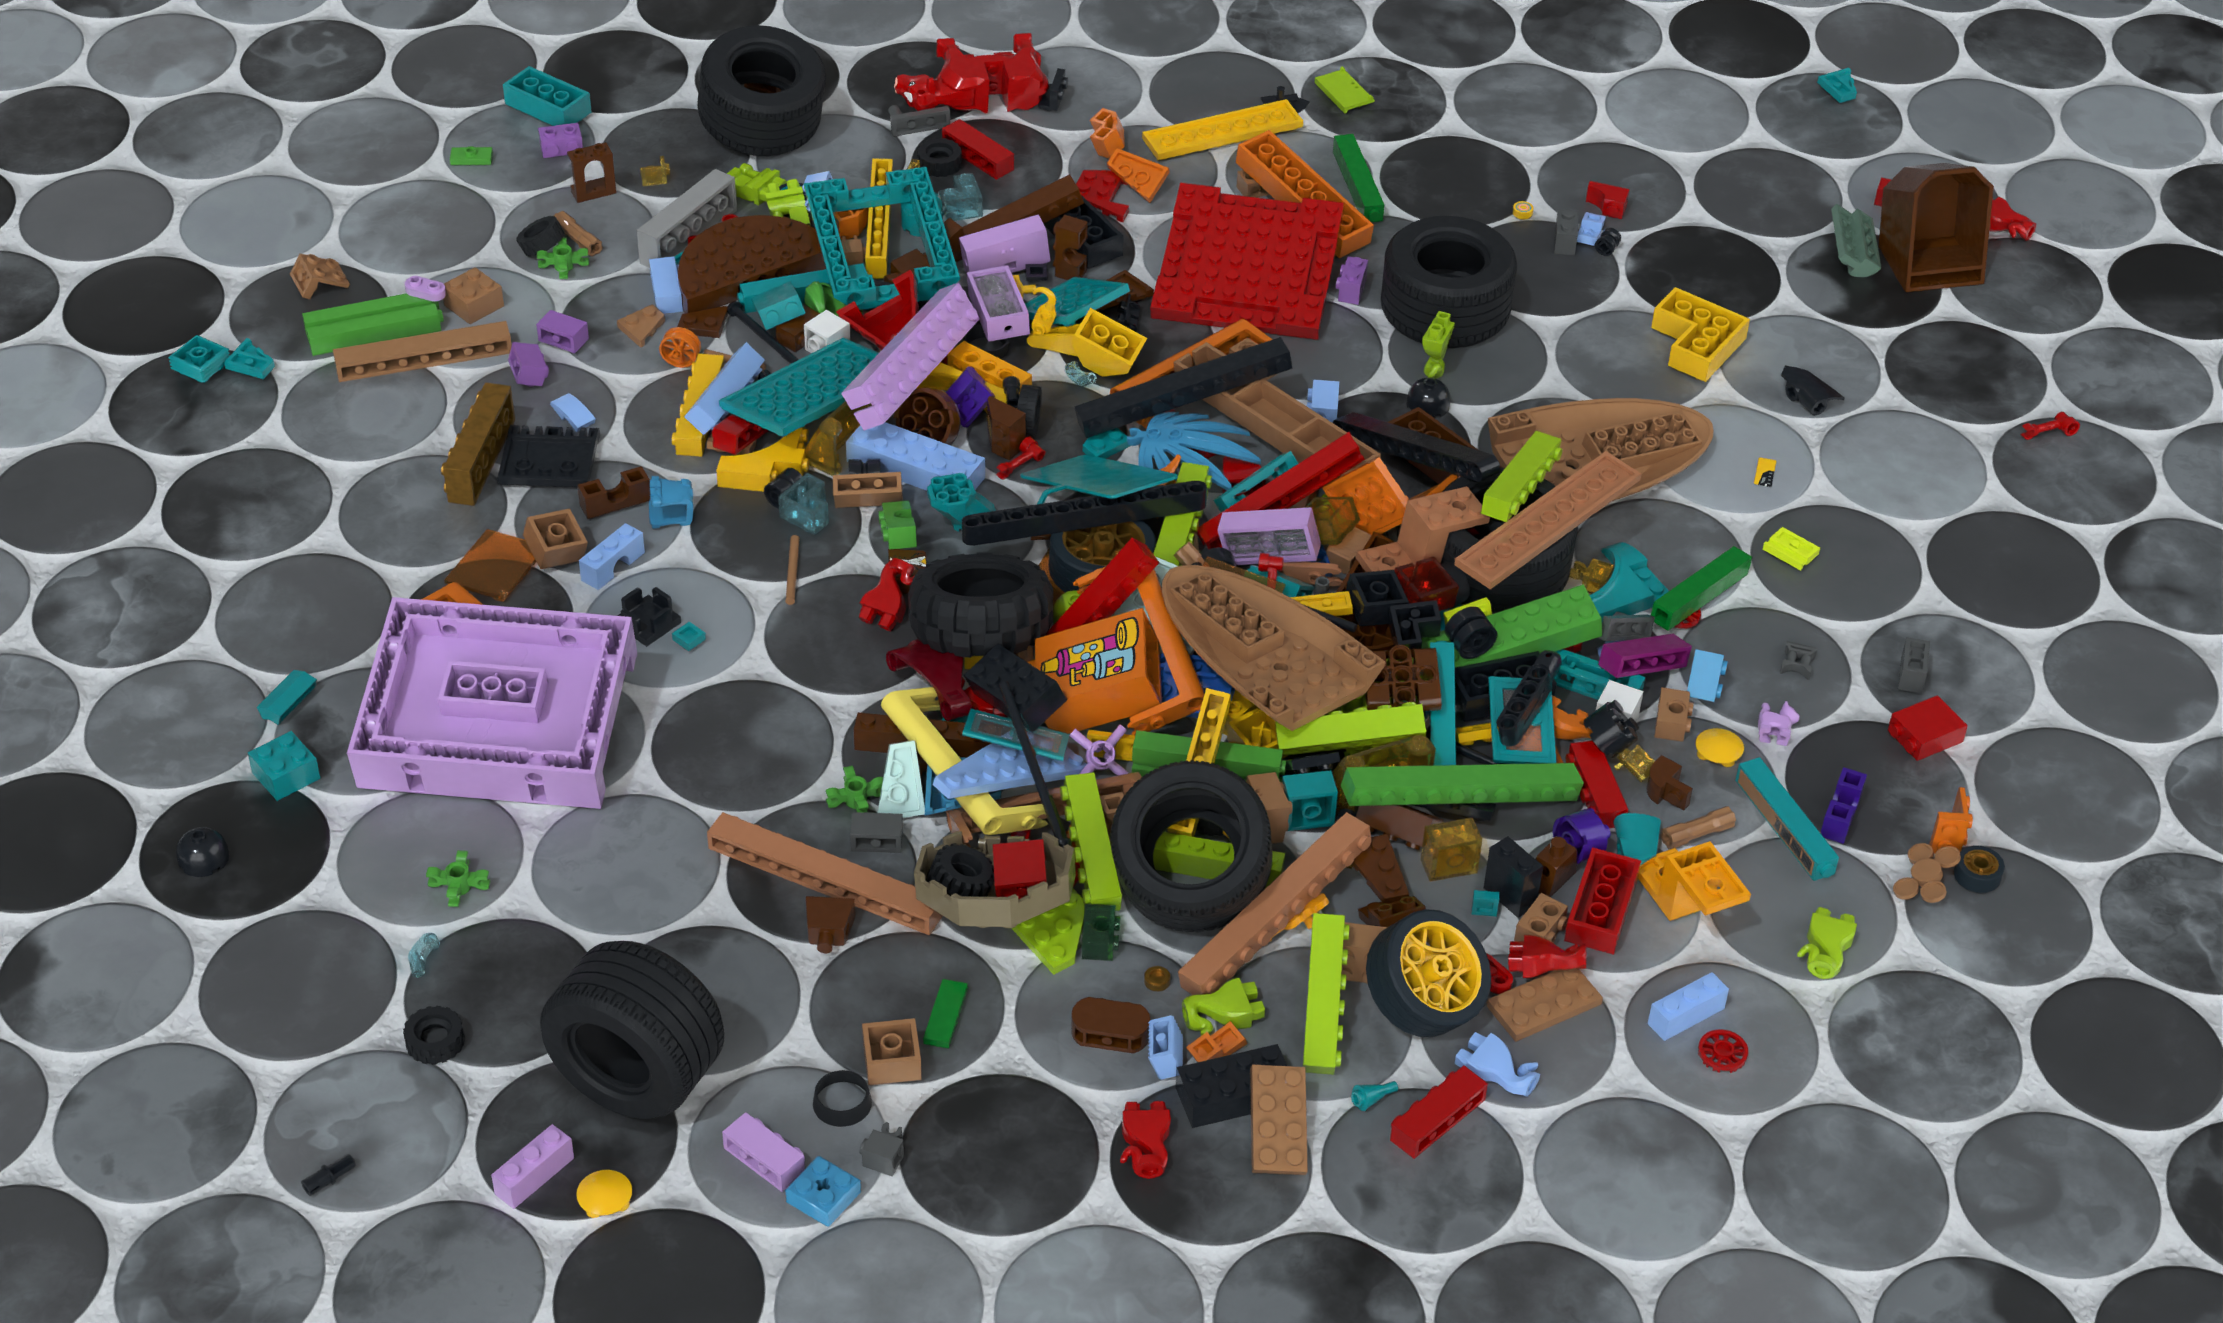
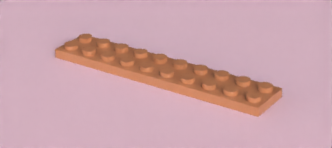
[1454,451,1641,589]

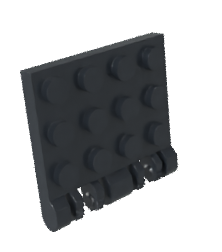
[497,425,600,488]

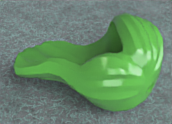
[804,281,863,317]

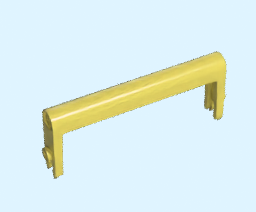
[881,687,1048,835]

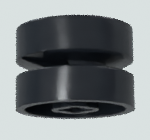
[1445,607,1498,659]

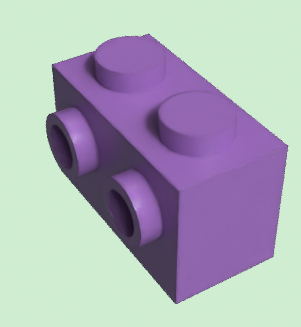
[538,123,583,158]
[1336,257,1368,305]
[536,310,589,353]
[508,342,549,387]

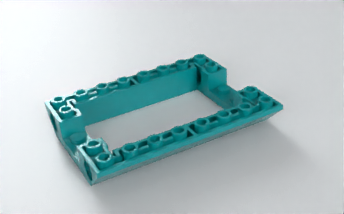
[804,167,960,310]

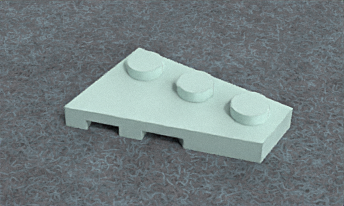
[877,740,925,818]

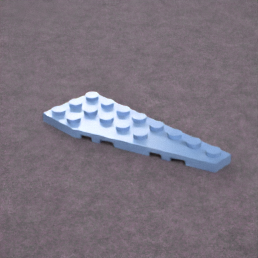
[932,727,1087,799]

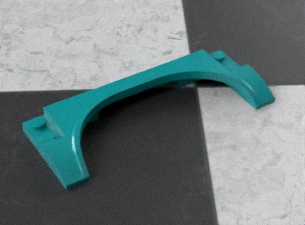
[1438,542,1669,631]

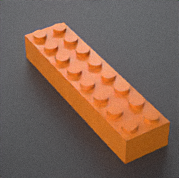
[1235,130,1374,259]

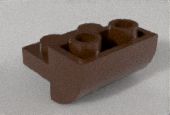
[1358,896,1426,927]

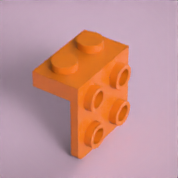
[1929,787,1973,854]

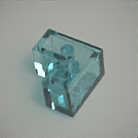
[938,173,983,222]
[778,473,829,535]

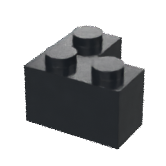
[1388,600,1441,649]

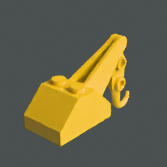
[1027,287,1147,377]

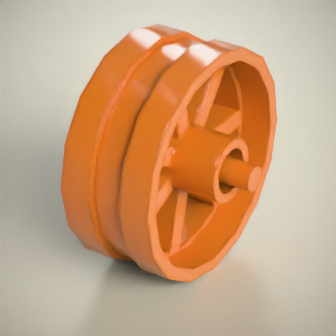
[659,327,701,368]

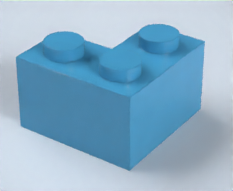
[1687,649,1728,702]

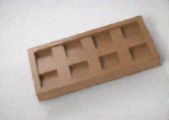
[1487,968,1603,1042]
[1250,1065,1308,1175]

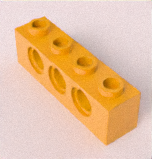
[948,341,1032,394]

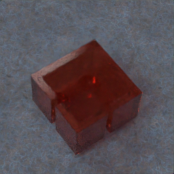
[1394,556,1459,611]

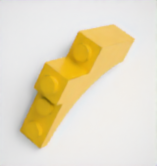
[716,426,809,492]

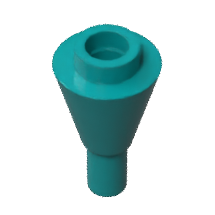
[1351,1081,1398,1111]

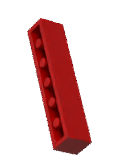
[1045,538,1160,636]

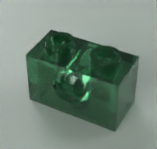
[1082,904,1120,961]

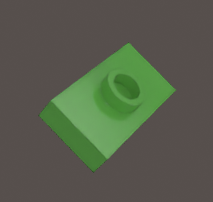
[450,146,493,165]

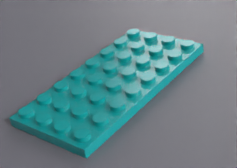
[719,338,879,436]

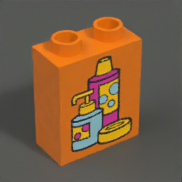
[1027,608,1162,734]

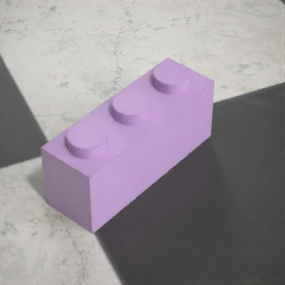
[722,1112,805,1192]
[491,1124,574,1209]

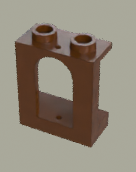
[567,142,616,203]

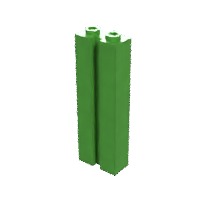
[302,293,444,356]
[1132,730,1286,782]

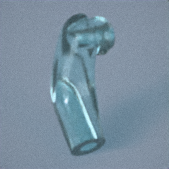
[1064,361,1097,387]
[408,933,440,978]

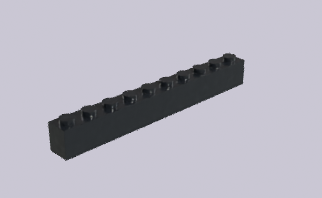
[1074,337,1293,438]

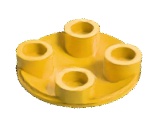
[1695,728,1744,767]
[577,1170,632,1218]

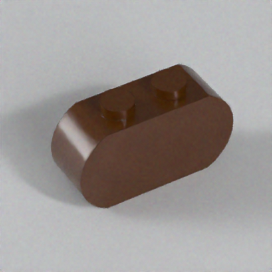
[1071,997,1150,1053]

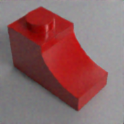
[1586,181,1630,219]

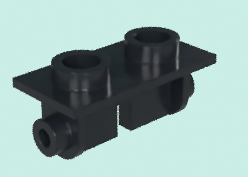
[1116,294,1140,332]

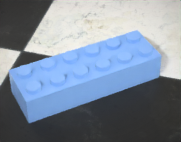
[846,422,985,491]

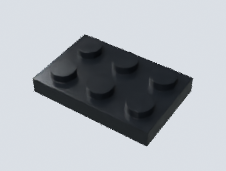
[1282,752,1340,774]

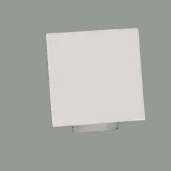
[804,310,850,353]
[1596,680,1643,722]

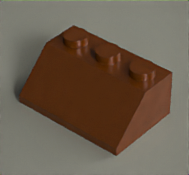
[1356,805,1444,850]

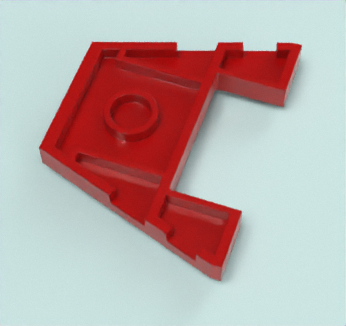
[1076,170,1129,222]

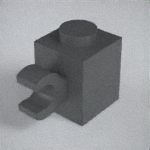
[860,1122,904,1176]

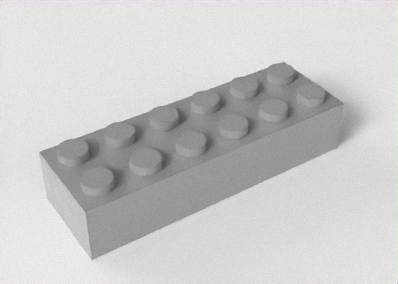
[637,169,737,268]

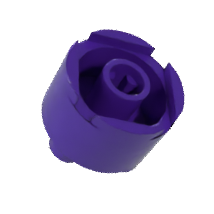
[1552,808,1611,864]

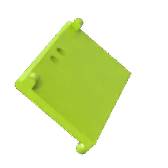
[1315,66,1375,114]

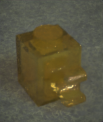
[1569,558,1614,595]

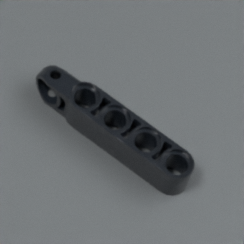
[1496,650,1562,746]

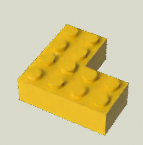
[1651,287,1750,382]

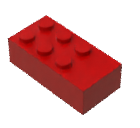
[1564,847,1641,955]

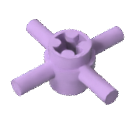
[1069,725,1128,776]

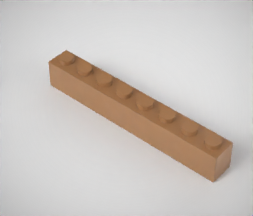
[333,321,512,382]

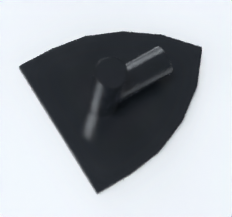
[1261,86,1310,113]

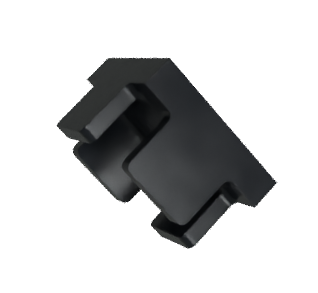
[617,587,681,647]

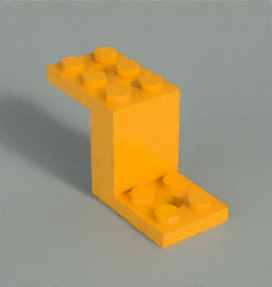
[1638,841,1751,921]

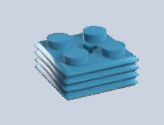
[785,1156,861,1227]

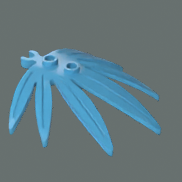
[1127,412,1261,491]

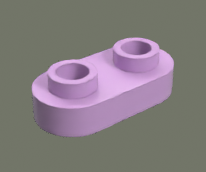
[405,276,446,301]

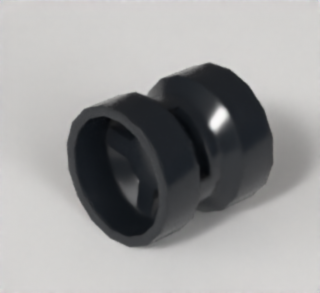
[1595,228,1621,256]

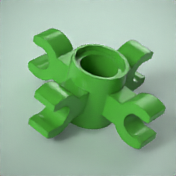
[537,237,589,279]
[826,766,883,813]
[426,850,490,907]

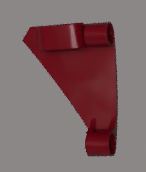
[886,639,972,721]

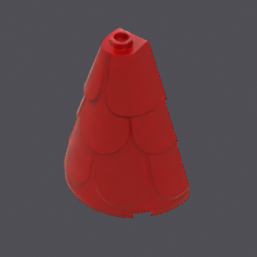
[836,270,919,351]

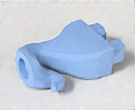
[1455,1032,1540,1097]

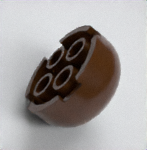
[894,387,961,445]

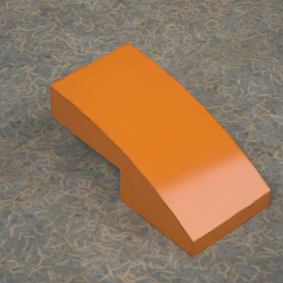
[1186,1021,1248,1062]

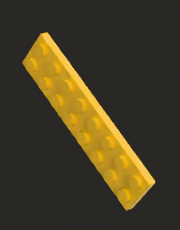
[1142,99,1303,160]

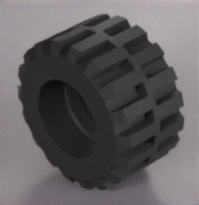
[926,843,995,897]

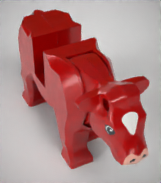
[894,33,1050,113]

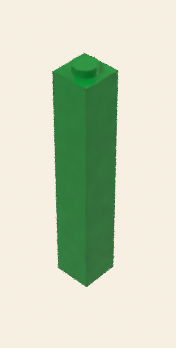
[1333,134,1384,222]
[1651,546,1752,631]

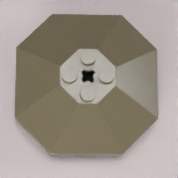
[914,831,1076,928]

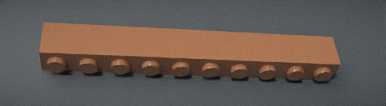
[707,812,943,935]
[1178,812,1372,995]

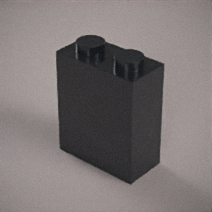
[1483,836,1543,918]

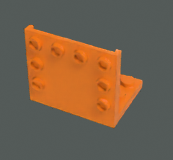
[1322,457,1461,535]

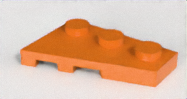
[1107,148,1170,203]

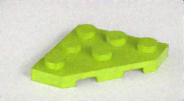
[1011,889,1087,975]

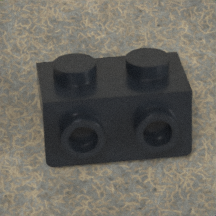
[1038,68,1068,111]

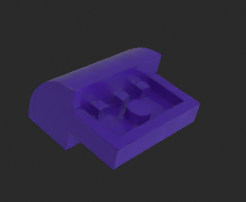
[946,366,995,428]

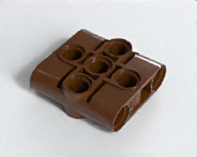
[1366,645,1442,711]

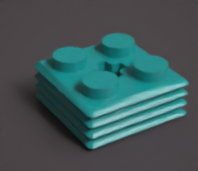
[168,335,230,383]

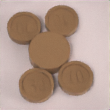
[1893,843,1961,903]

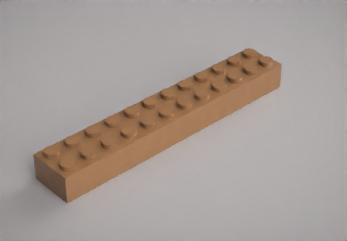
[1174,342,1381,481]

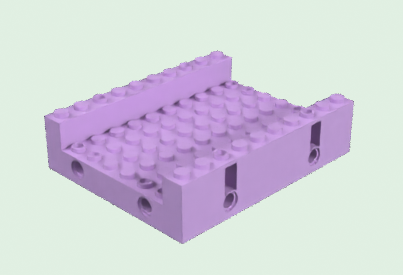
[347,597,637,809]

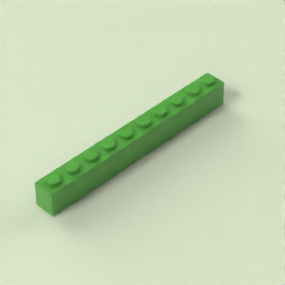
[1341,763,1584,806]

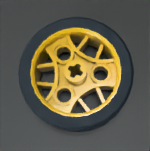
[1366,909,1491,1037]

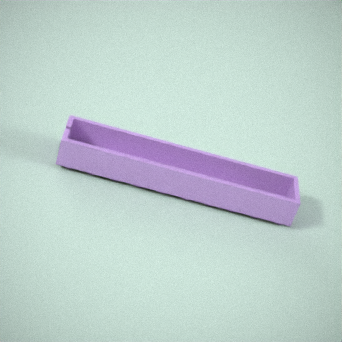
[841,282,980,431]

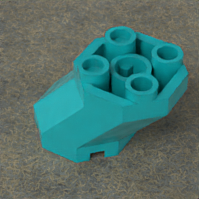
[927,473,996,532]

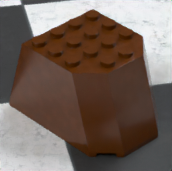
[1879,163,1994,292]

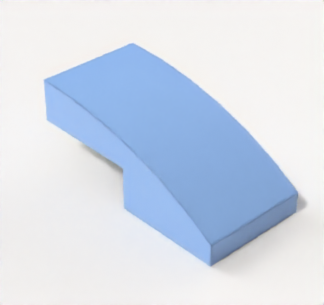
[1577,212,1606,246]
[550,393,596,432]

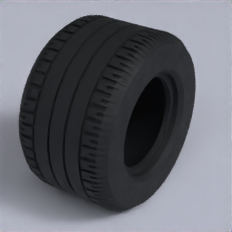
[697,25,826,156]
[1381,216,1517,348]
[1440,468,1578,614]
[1111,760,1272,932]
[540,941,725,1119]

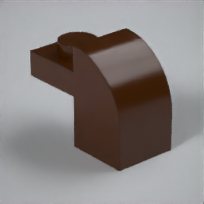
[1646,755,1693,810]

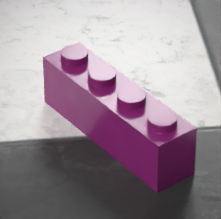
[1598,633,1692,678]

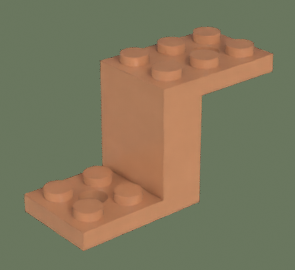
[1356,486,1490,583]

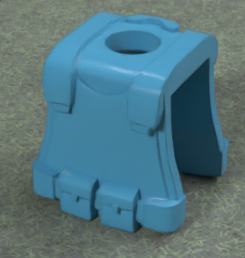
[649,476,693,528]

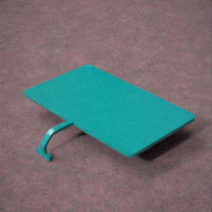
[1020,455,1178,504]

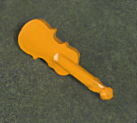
[1270,893,1329,941]

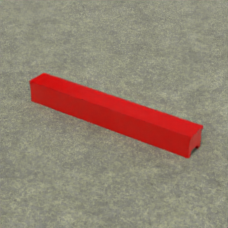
[1196,432,1365,549]

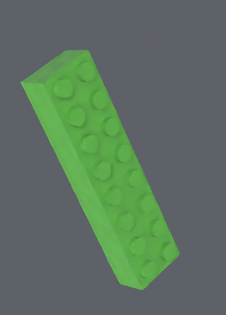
[1421,584,1602,680]

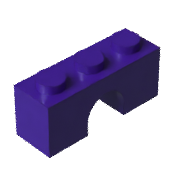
[1821,767,1867,844]

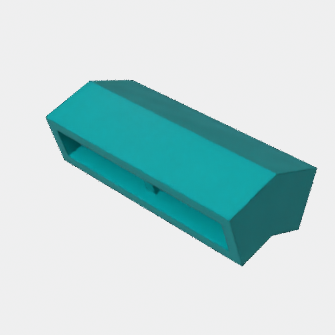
[257,670,317,725]

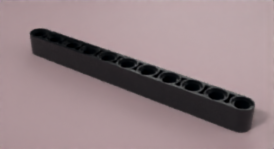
[1333,412,1500,482]
[962,481,1207,546]

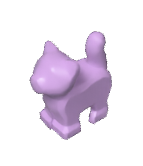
[1758,701,1800,746]

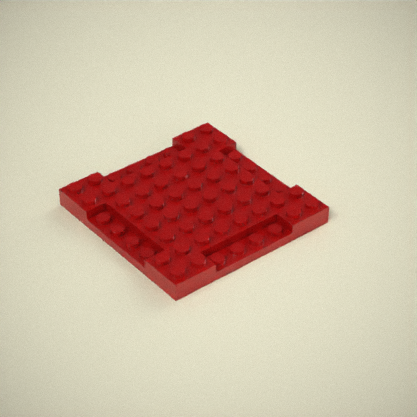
[1150,183,1344,340]

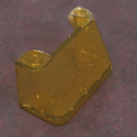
[805,401,887,476]
[1332,735,1436,811]

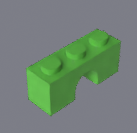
[878,501,917,549]

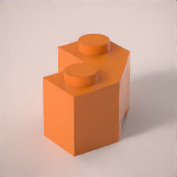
[1090,108,1125,159]
[833,208,869,240]

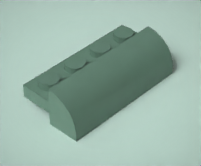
[1831,204,1881,277]

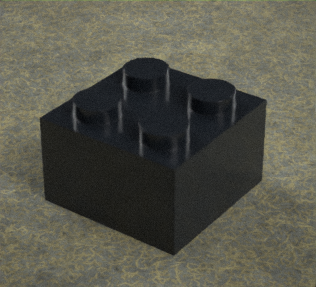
[1345,570,1409,627]

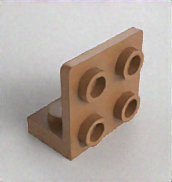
[290,253,350,299]

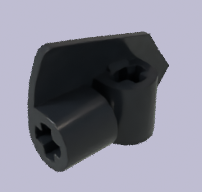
[1781,365,1845,416]

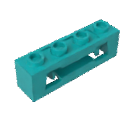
[1213,451,1299,512]
[1554,649,1645,700]

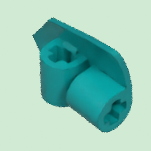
[1613,813,1661,866]

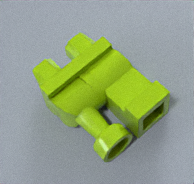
[727,163,787,206]
[765,179,811,226]

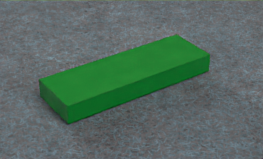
[923,979,968,1049]

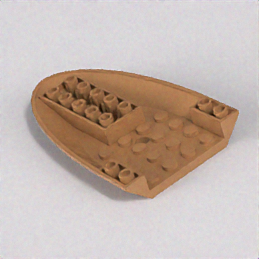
[1488,398,1714,501]
[1162,565,1386,731]

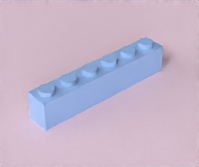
[684,342,765,435]

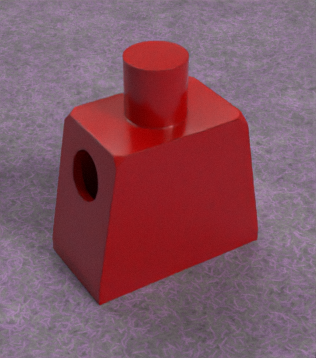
[1222,456,1266,496]

